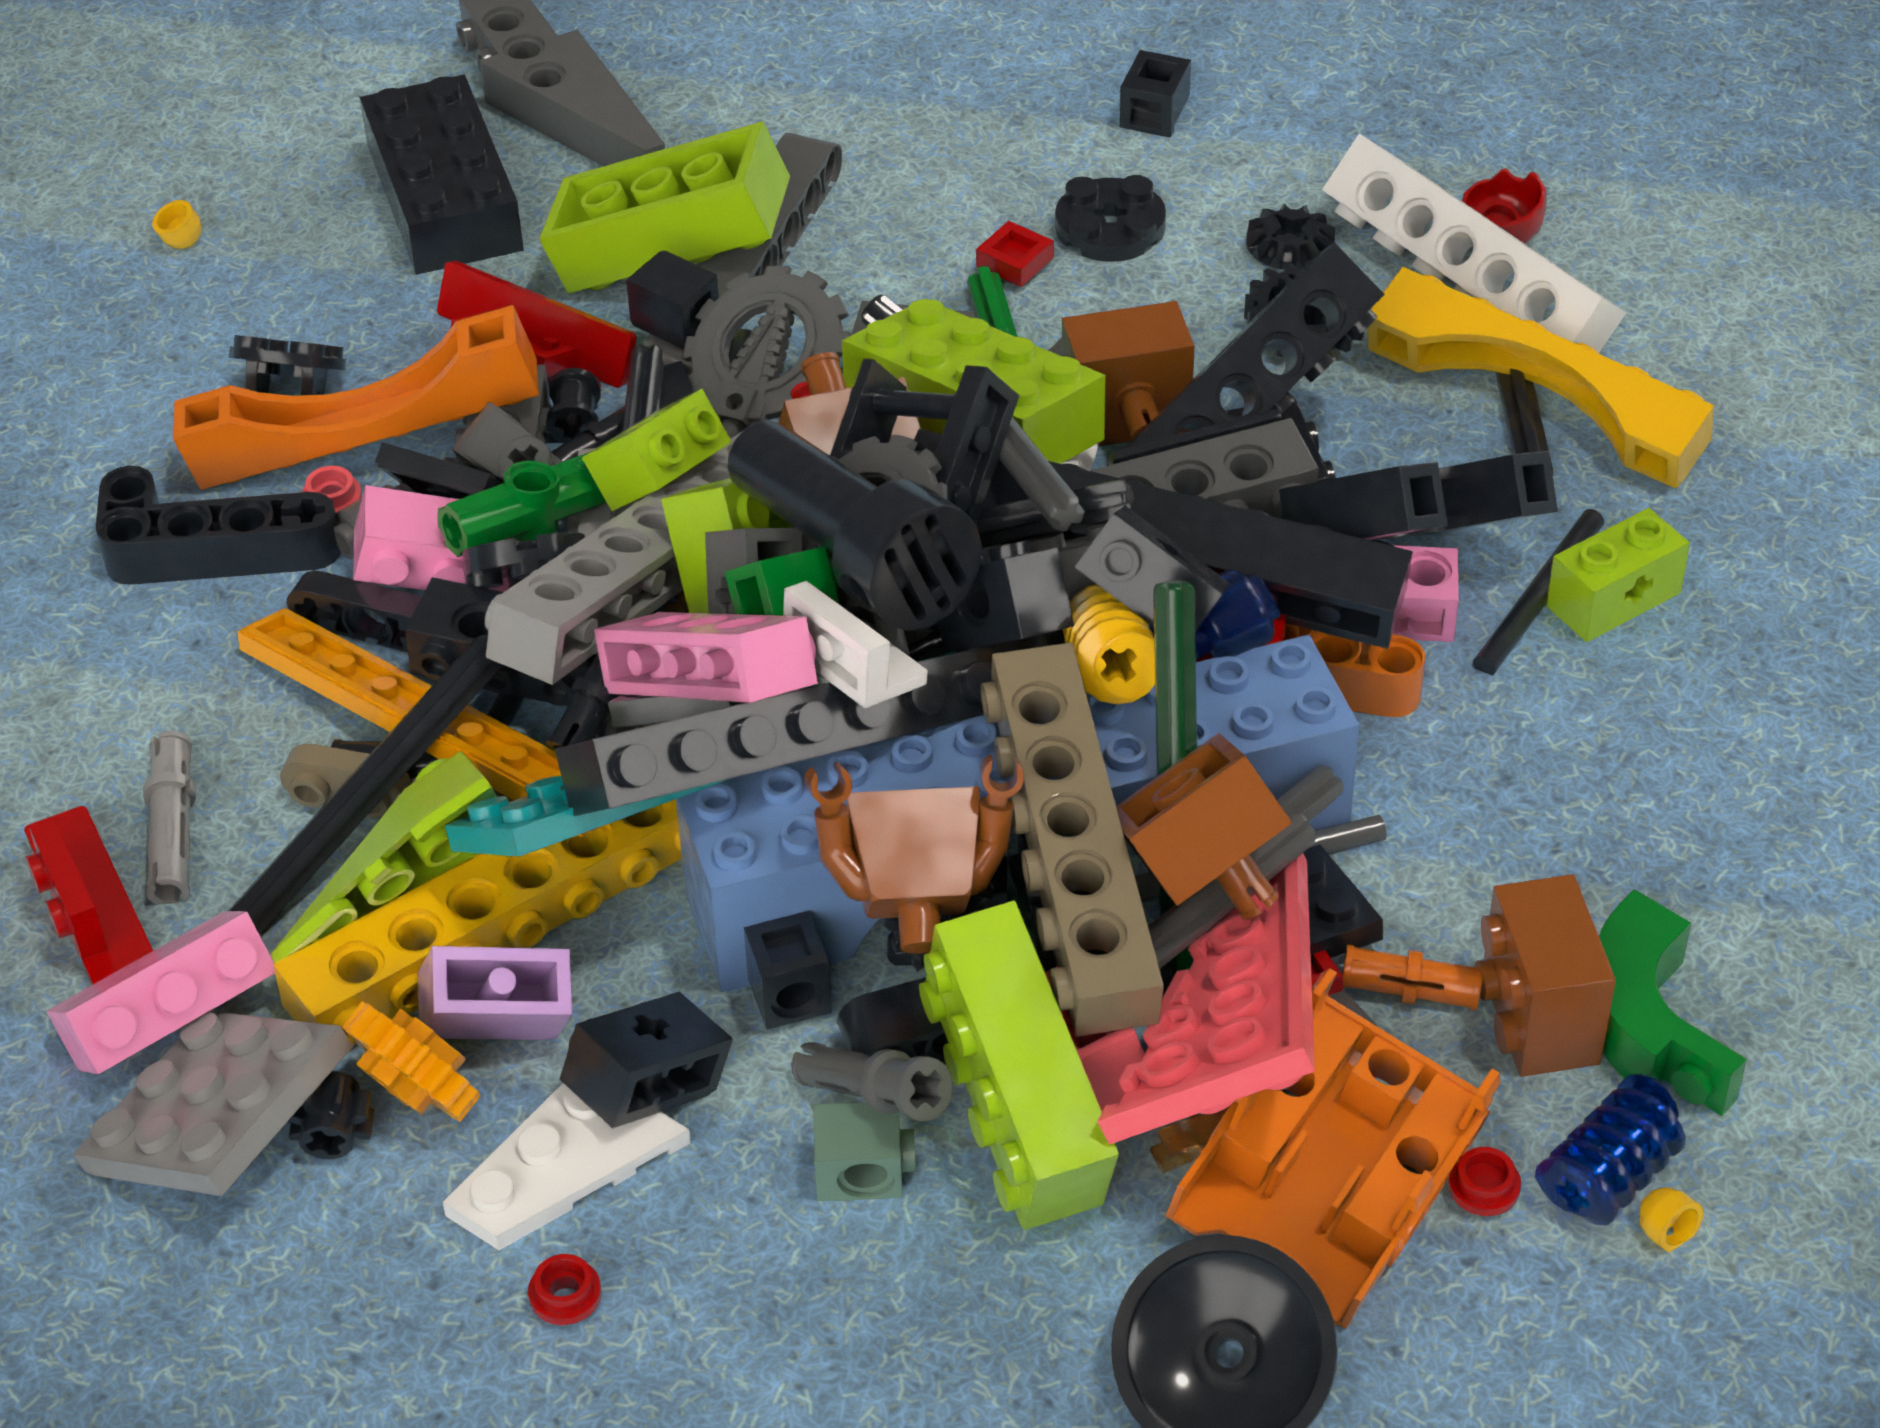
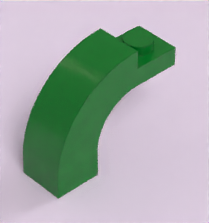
[1599,889,1747,1116]

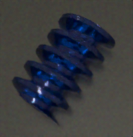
[1535,1074,1686,1226]

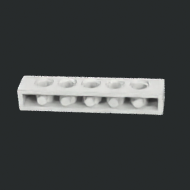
[1322,134,1627,353]

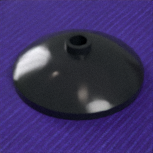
[1111,1235,1338,1428]

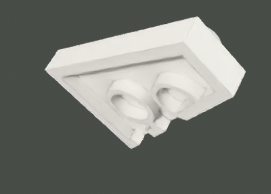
[443,1083,691,1250]

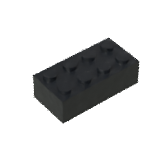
[359,74,524,275]

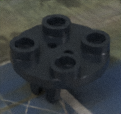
[229,335,347,396]

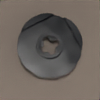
[1055,175,1166,262]
[463,532,585,589]

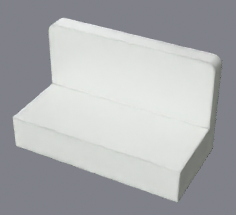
[783,581,928,708]

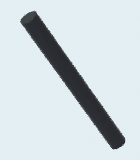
[1473,509,1604,675]

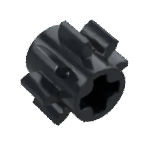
[287,1071,375,1159]

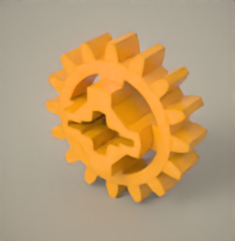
[341,1001,481,1122]

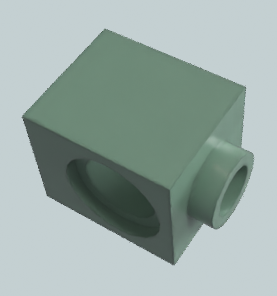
[814,1102,916,1201]

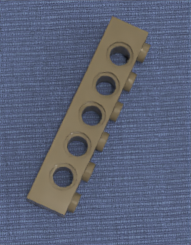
[981,643,1164,1037]

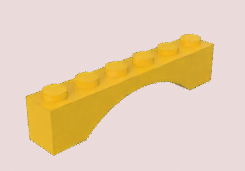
[1367,266,1714,489]

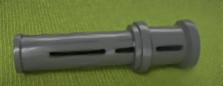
[791,1042,953,1122]

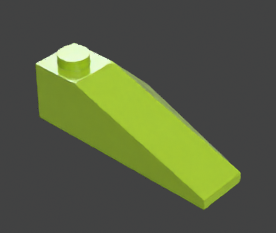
[270,751,497,963]

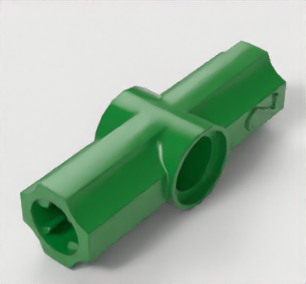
[437,452,606,557]

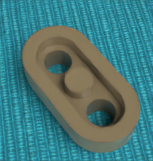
[280,744,412,818]

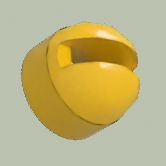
[152,200,202,249]
[1640,1187,1704,1252]

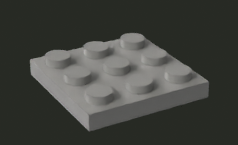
[72,1011,353,1196]

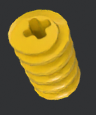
[1063,584,1155,705]

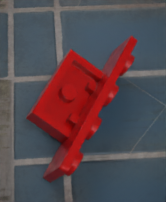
[437,261,637,388]
[24,806,153,985]

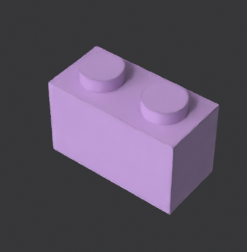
[418,946,572,1040]

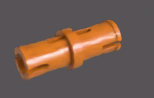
[1342,944,1483,1011]

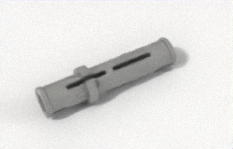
[143,731,196,905]

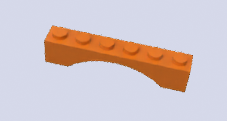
[173,305,539,490]

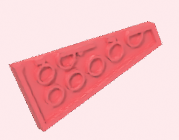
[1097,853,1315,1145]

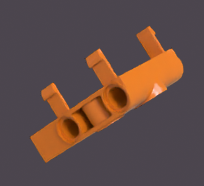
[1165,968,1500,1329]

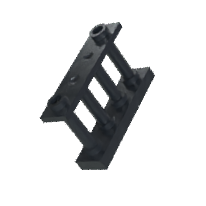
[829,359,1020,631]

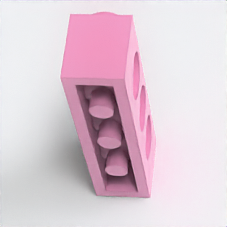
[594,612,818,703]

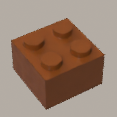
[1475,874,1616,1077]

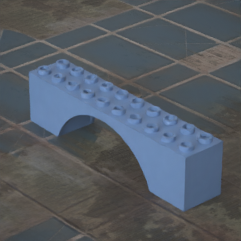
[676,635,1360,992]

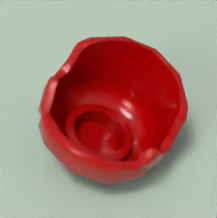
[1462,168,1547,244]

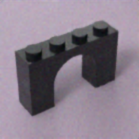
[1279,451,1558,541]

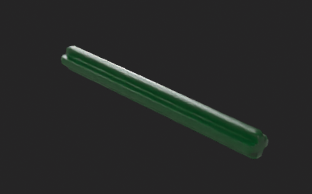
[1153,581,1197,976]

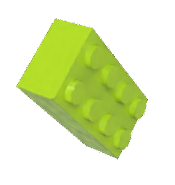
[539,121,790,294]
[842,299,1105,464]
[919,900,1119,1230]

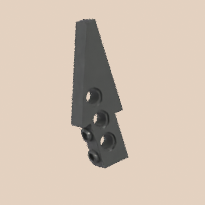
[456,0,665,166]

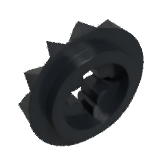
[1246,203,1335,270]

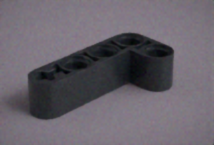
[96,465,341,585]

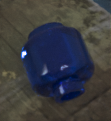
[1195,569,1280,659]

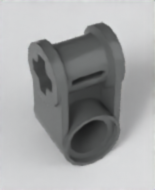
[451,402,562,484]

